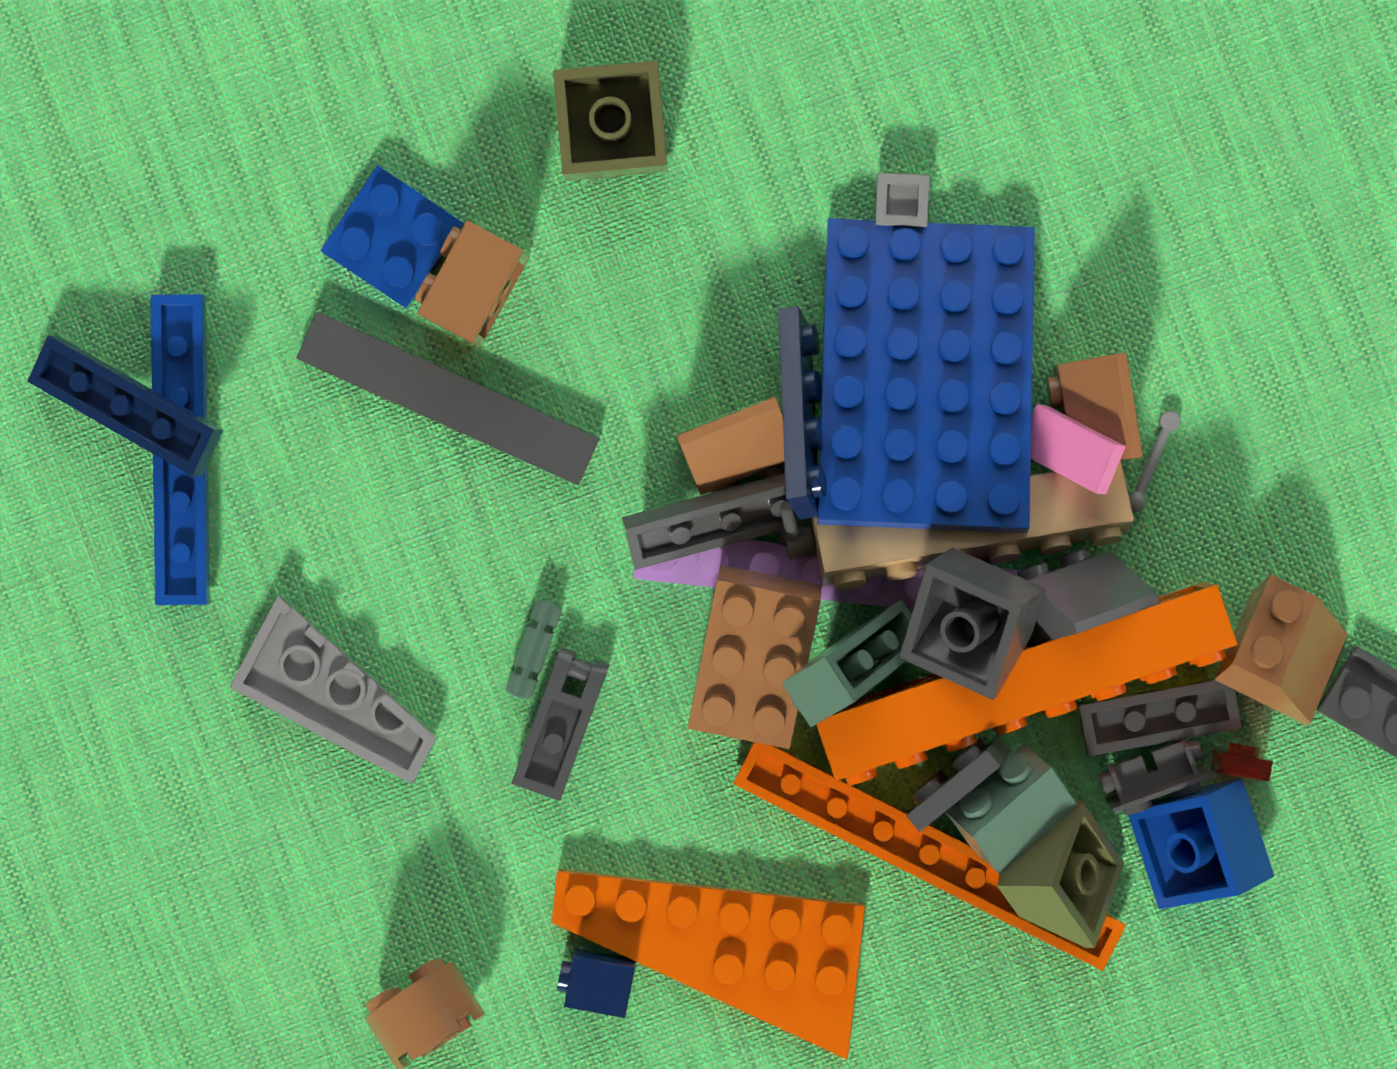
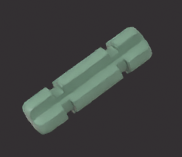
[506,599,562,699]

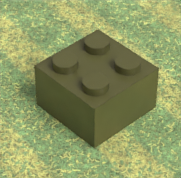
[553,60,668,181]

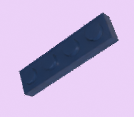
[778,306,826,520]
[27,335,223,477]

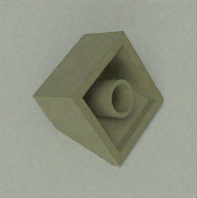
[997,801,1125,948]

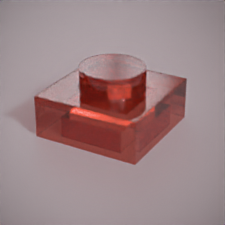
[1210,742,1273,782]

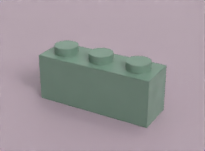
[782,599,912,727]

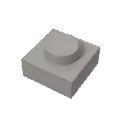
[875,173,930,228]

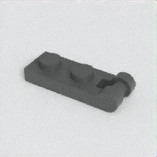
[511,647,610,801]

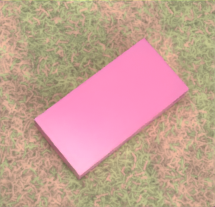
[1031,404,1126,495]

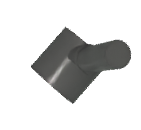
[778,502,816,560]

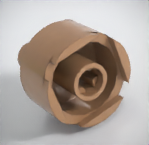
[365,958,486,1069]

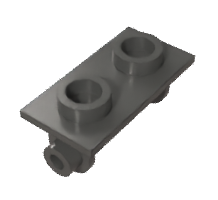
[1098,738,1213,815]

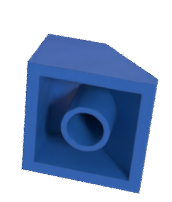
[1128,778,1275,909]

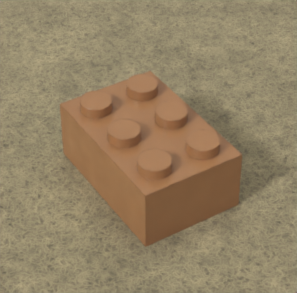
[687,565,822,749]

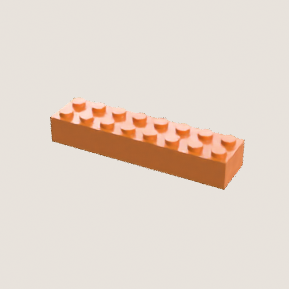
[816,582,1238,786]

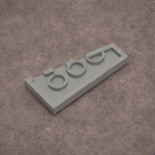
[230,595,438,784]

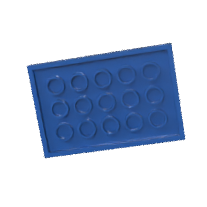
[817,218,1035,533]

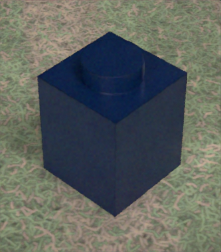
[557,949,636,1018]

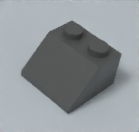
[899,547,1046,700]
[1017,548,1160,646]

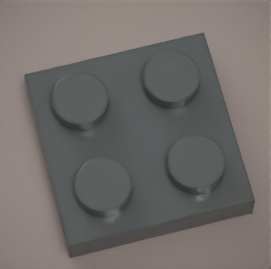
[906,735,1011,832]

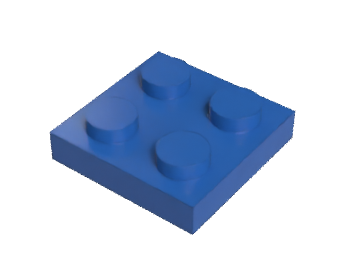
[320,165,464,310]

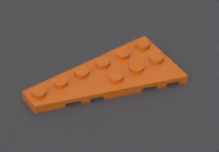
[551,869,865,1060]

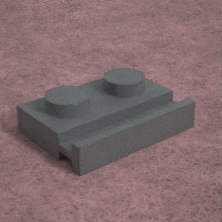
[1316,646,1397,758]

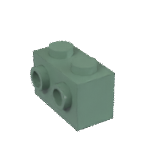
[946,744,1078,875]

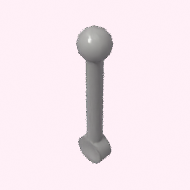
[1128,411,1181,512]

